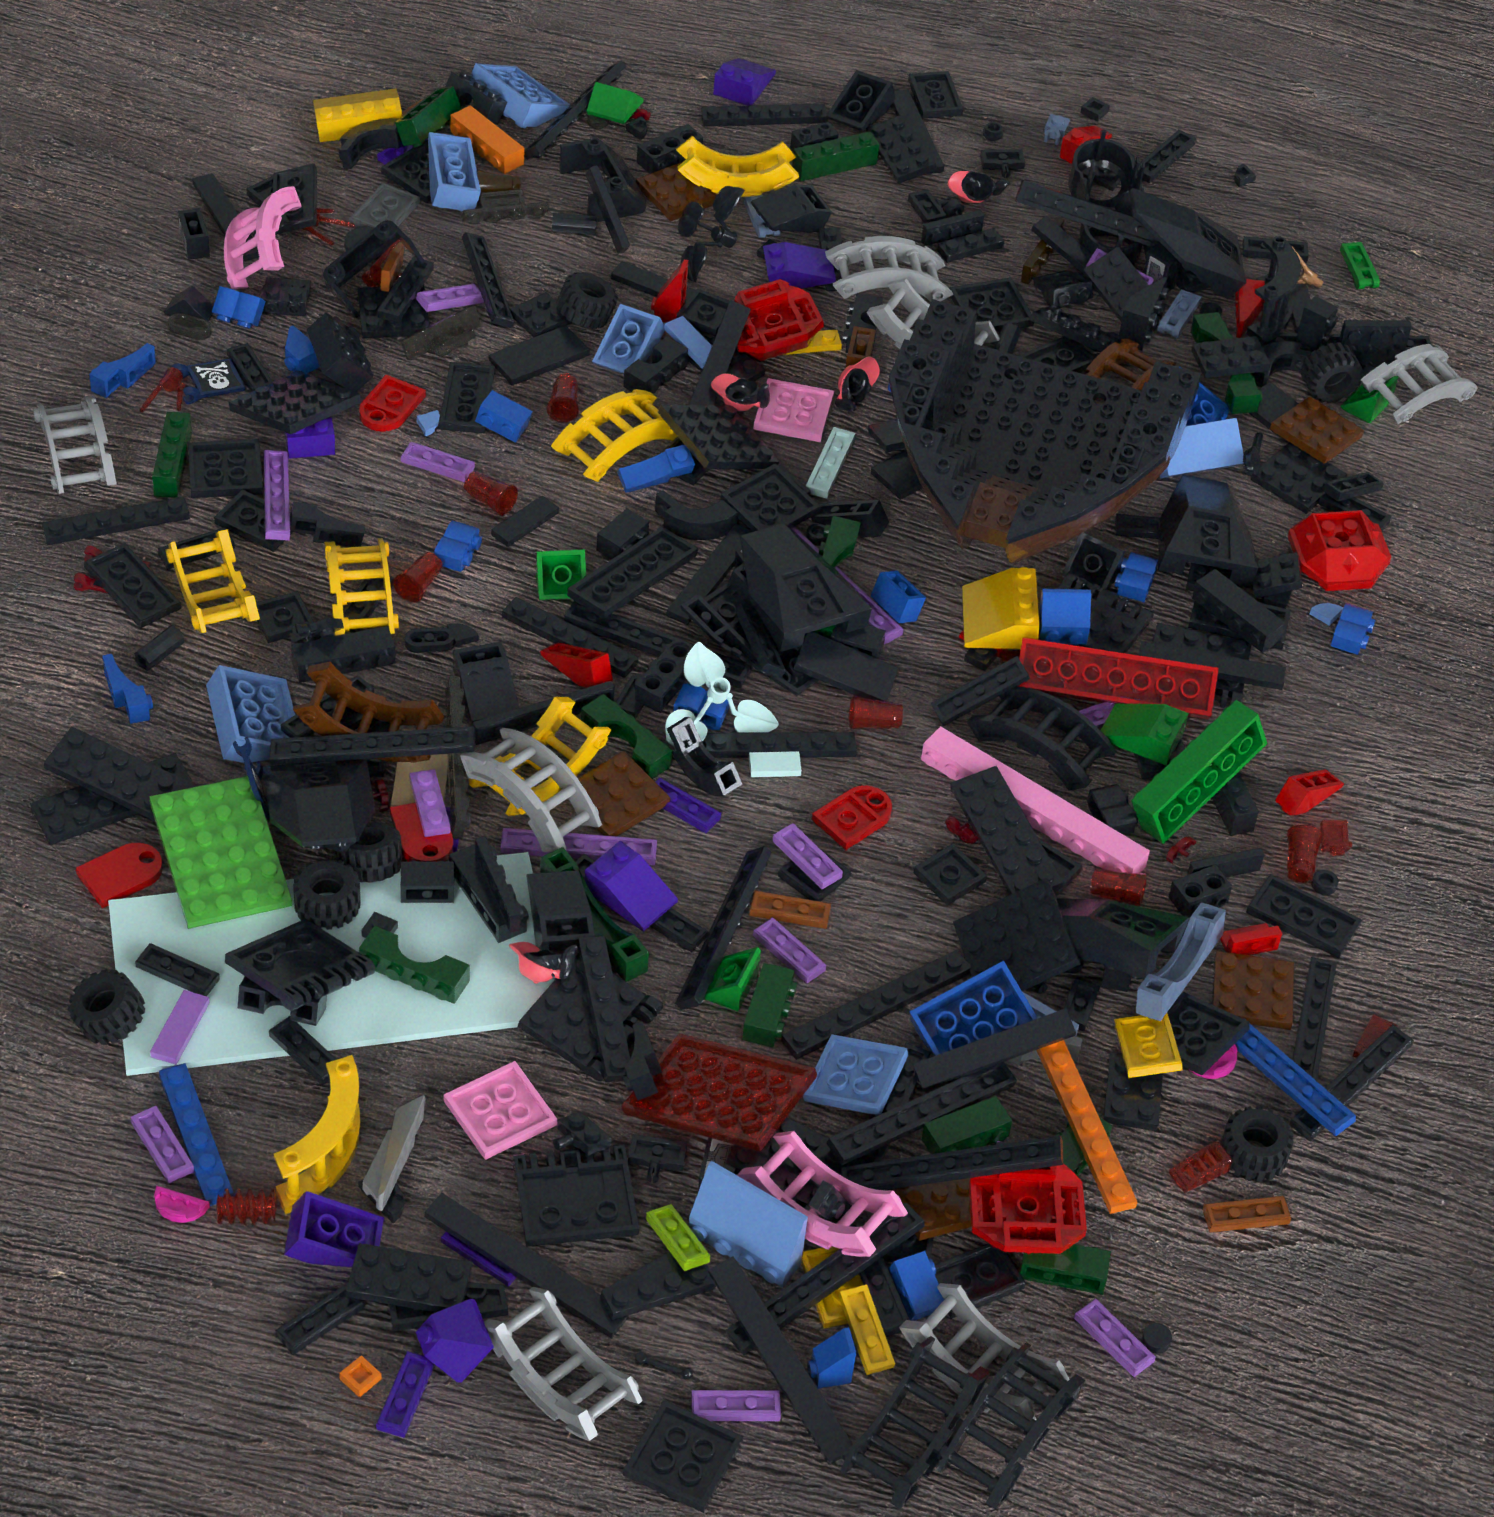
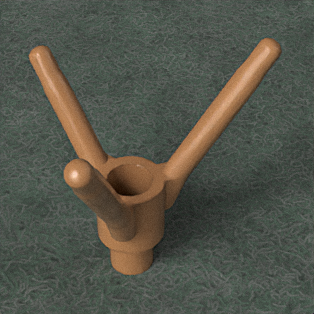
[1292,246,1324,289]

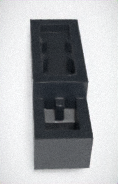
[290,502,365,547]
[623,1021,662,1100]

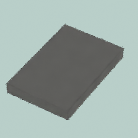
[349,183,420,228]

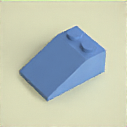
[592,304,665,374]

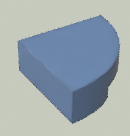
[416,410,440,437]
[1310,603,1343,626]

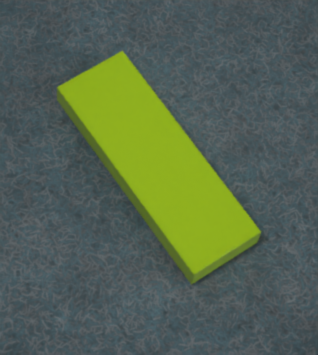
[646,1204,710,1271]

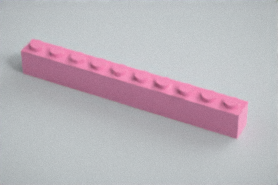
[921,726,1150,885]

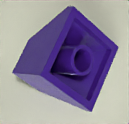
[415,1299,494,1383]

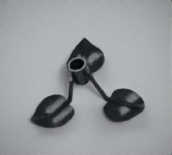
[678,186,745,282]

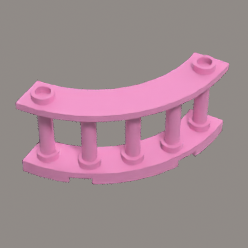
[224,186,302,289]
[737,1131,908,1257]

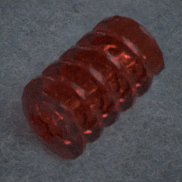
[217,1188,277,1225]

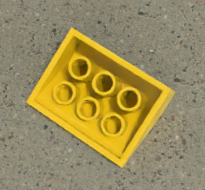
[313,88,402,142]
[962,567,1039,649]

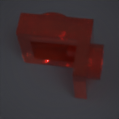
[1320,820,1352,856]

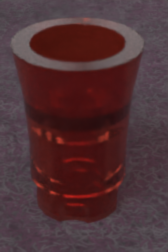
[547,373,579,422]
[464,471,518,516]
[393,552,443,602]
[849,695,903,730]
[1287,824,1322,884]
[1090,869,1147,907]

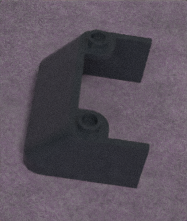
[559,138,646,222]
[322,220,425,318]

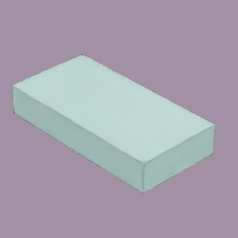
[749,751,802,777]

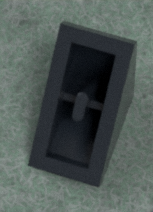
[164,285,213,325]

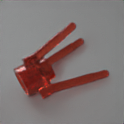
[302,208,355,245]
[362,240,403,287]
[140,367,185,412]

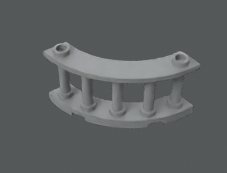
[825,236,953,302]
[867,278,1000,349]
[1361,344,1478,424]
[33,395,117,494]
[460,728,602,853]
[899,1283,1070,1425]
[484,1287,642,1441]

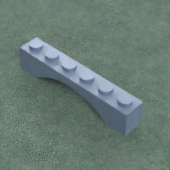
[1136,902,1226,1022]

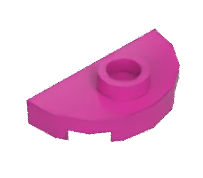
[1190,1044,1237,1079]
[154,1185,210,1223]

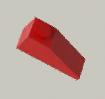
[1060,126,1112,164]
[651,259,689,323]
[1235,279,1265,338]
[540,643,613,688]
[1275,769,1344,816]

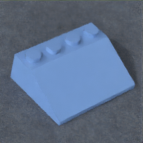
[471,63,570,128]
[206,665,295,763]
[689,1161,808,1288]

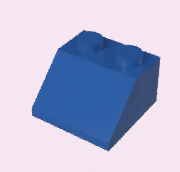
[1038,589,1091,645]

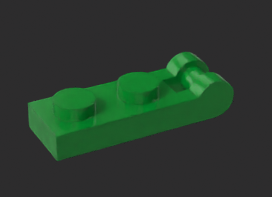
[1340,242,1380,290]

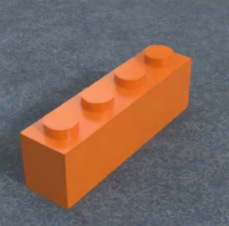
[450,105,524,174]

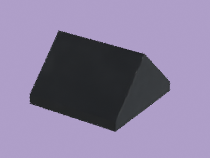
[1062,533,1125,593]

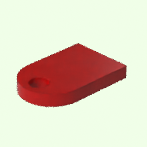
[359,375,426,432]
[812,785,892,850]
[390,803,453,862]
[76,843,163,909]

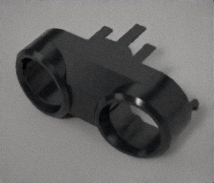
[1068,130,1145,265]

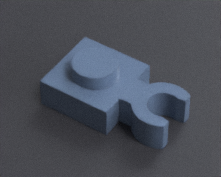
[1044,114,1070,145]

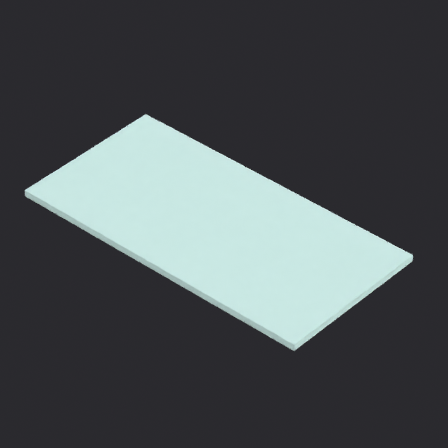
[108,852,555,1076]

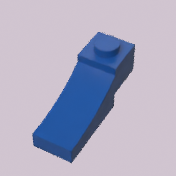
[89,343,156,398]
[617,445,695,493]
[102,654,153,724]

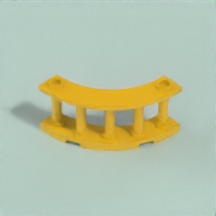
[676,136,799,197]
[551,389,678,482]
[166,529,260,633]
[324,538,399,636]
[466,697,611,816]
[273,1055,360,1215]

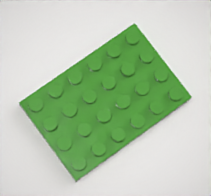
[150,776,292,929]

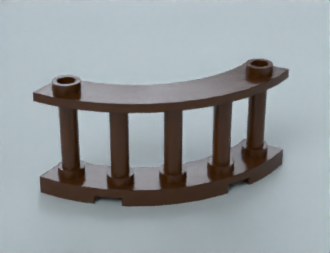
[1086,339,1176,390]
[293,661,444,763]

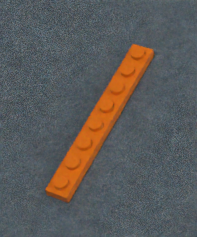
[1037,1040,1137,1214]

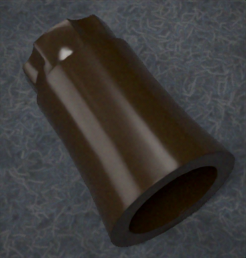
[477,170,521,200]

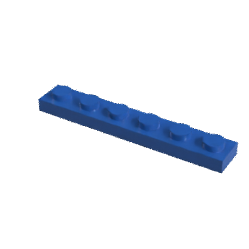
[1235,1023,1356,1137]
[159,1063,234,1206]

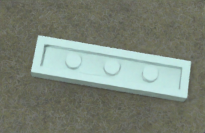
[806,427,855,499]

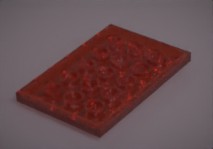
[621,1033,817,1152]

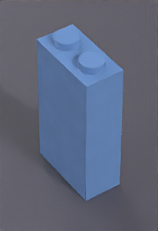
[1160,418,1244,479]

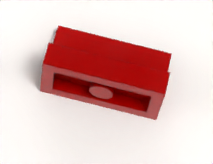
[1220,923,1282,955]

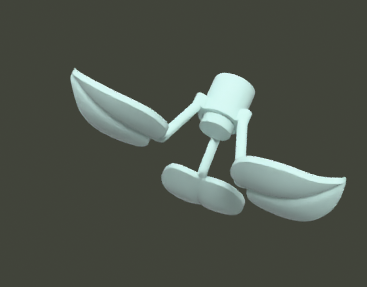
[665,642,779,747]

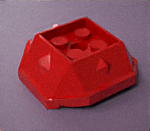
[734,279,824,361]
[1287,510,1391,591]
[969,1163,1087,1254]

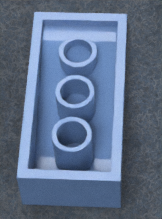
[428,132,481,212]

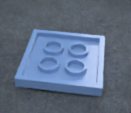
[802,1034,908,1115]

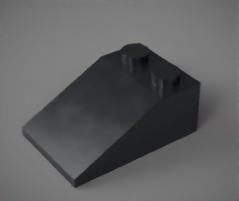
[826,70,895,131]

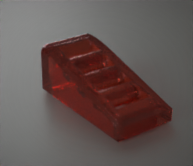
[1169,1141,1232,1193]

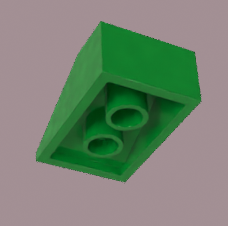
[1100,703,1188,765]

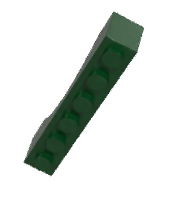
[1190,312,1262,415]
[812,516,861,639]
[540,847,649,982]

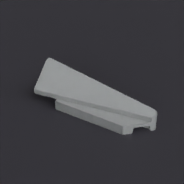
[362,1095,425,1211]

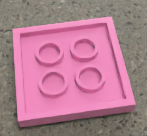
[753,378,834,442]
[443,1061,557,1160]

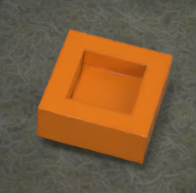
[339,1355,382,1398]

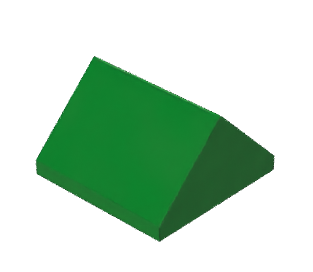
[587,82,644,124]
[1341,376,1398,424]
[536,549,586,600]
[705,947,761,1012]

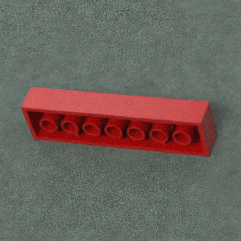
[1018,638,1219,720]

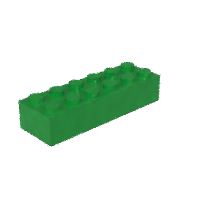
[1131,700,1267,844]

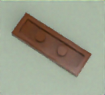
[381,243,404,292]
[749,890,831,929]
[1202,1196,1291,1233]

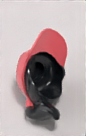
[948,171,1010,203]
[835,356,880,411]
[711,374,770,411]
[509,942,577,984]

